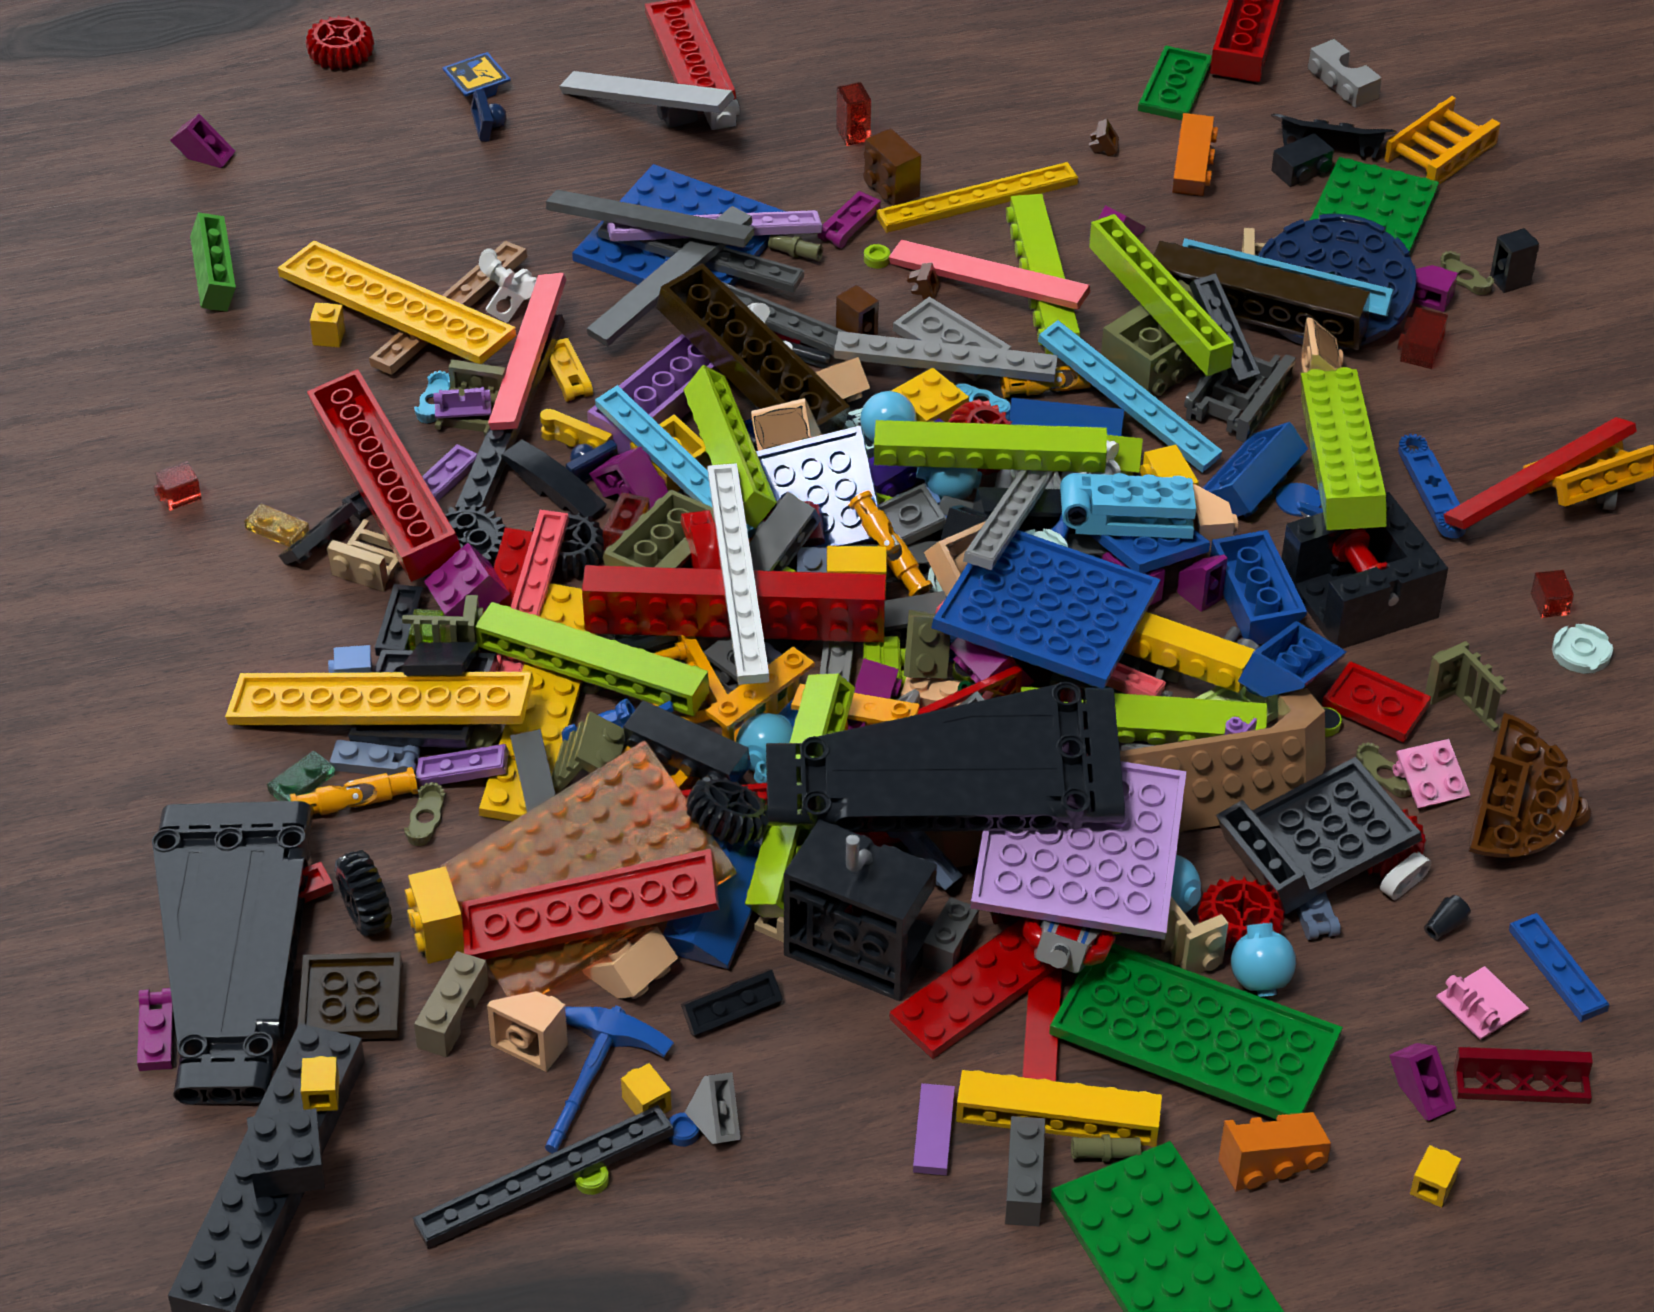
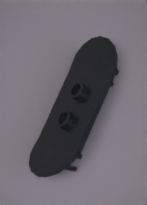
[1271,113,1397,159]

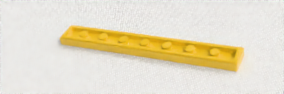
[876,162,1078,233]

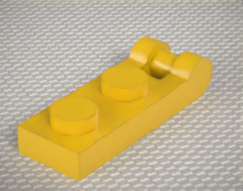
[548,338,593,402]
[540,409,613,448]

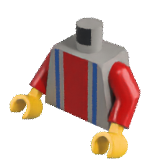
[1023,917,1121,973]

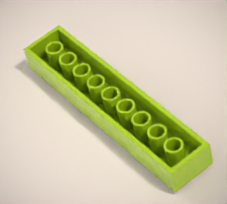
[1301,367,1386,530]

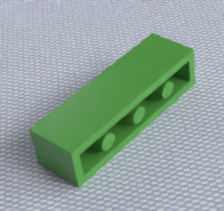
[190,212,236,311]

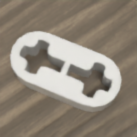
[1380,851,1431,900]

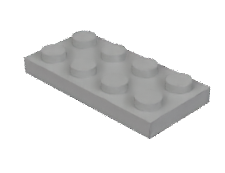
[893,297,1011,381]

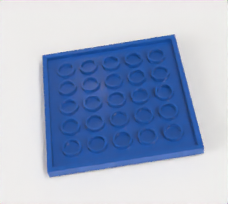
[572,164,786,286]
[931,530,1161,688]

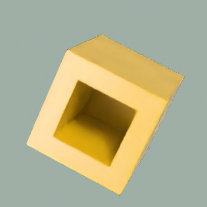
[310,303,345,347]
[301,1056,339,1111]
[621,1063,672,1115]
[1410,1145,1461,1208]

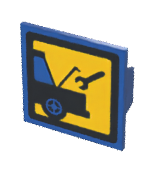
[442,52,511,98]

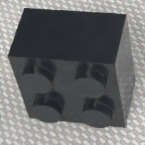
[247,1108,325,1198]

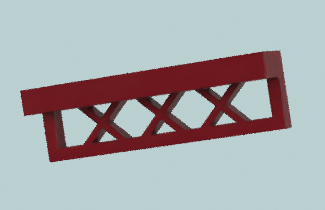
[1454,1047,1593,1104]

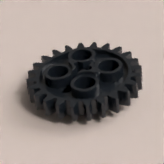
[428,504,506,575]

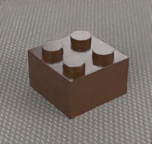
[863,128,921,206]

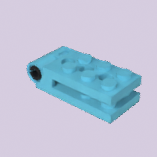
[1060,473,1196,539]

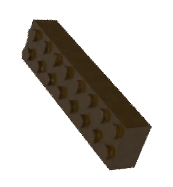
[1153,241,1370,350]
[656,263,850,435]

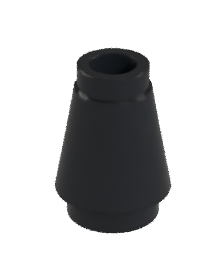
[1424,895,1471,940]

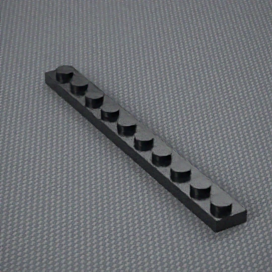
[455,314,565,511]

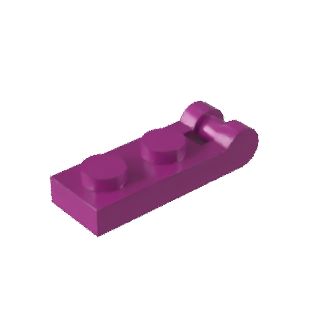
[817,191,881,248]
[137,988,174,1071]

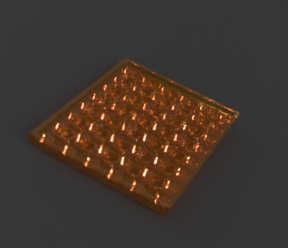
[436,740,737,997]

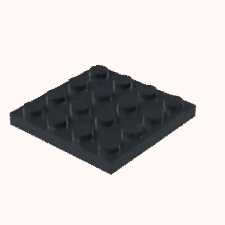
[348,649,498,748]
[1252,757,1422,897]

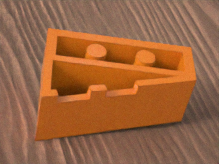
[1172,113,1218,196]
[1218,1112,1331,1192]

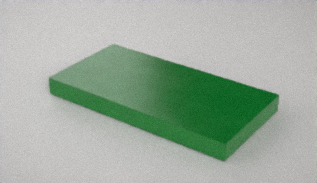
[1138,46,1212,120]

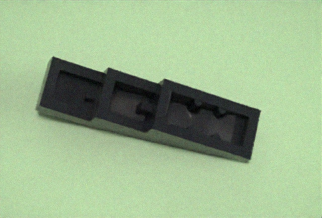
[501,439,607,519]

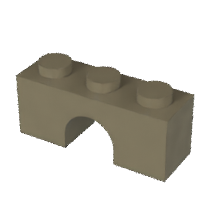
[414,951,489,1058]

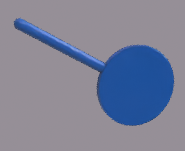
[1276,483,1321,517]

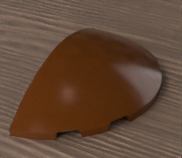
[1469,712,1579,858]

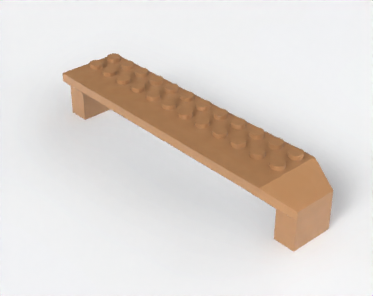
[924,688,1326,867]

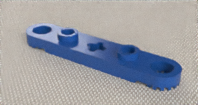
[1398,434,1467,538]

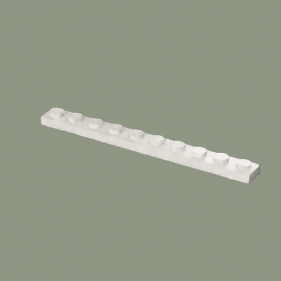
[708,463,769,685]

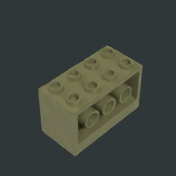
[1101,280,1200,397]
[603,490,715,569]

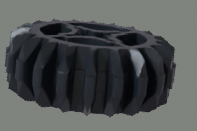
[532,511,607,580]
[686,776,768,846]
[334,850,392,937]

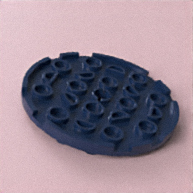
[1258,214,1416,349]

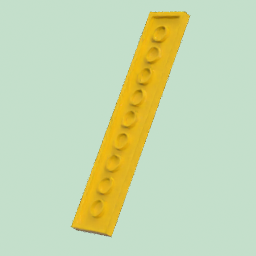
[277,241,516,364]
[479,583,597,825]
[225,672,534,725]

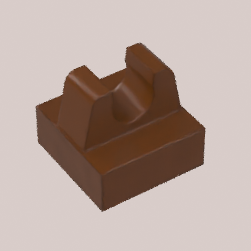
[1089,119,1119,156]
[907,263,940,301]

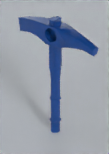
[545,1005,674,1153]

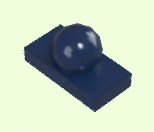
[471,90,507,142]
[566,440,618,483]

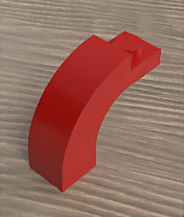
[680,510,721,569]

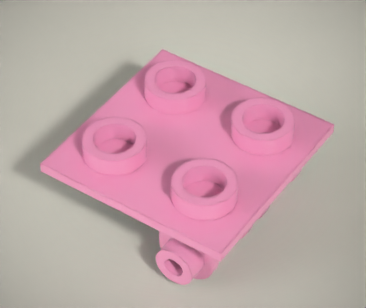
[1392,739,1470,809]
[1436,966,1529,1040]

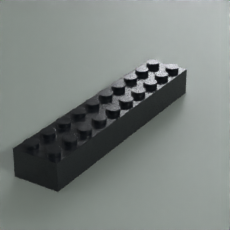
[168,1023,365,1312]

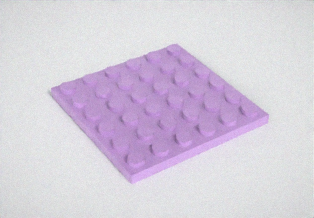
[970,754,1186,940]

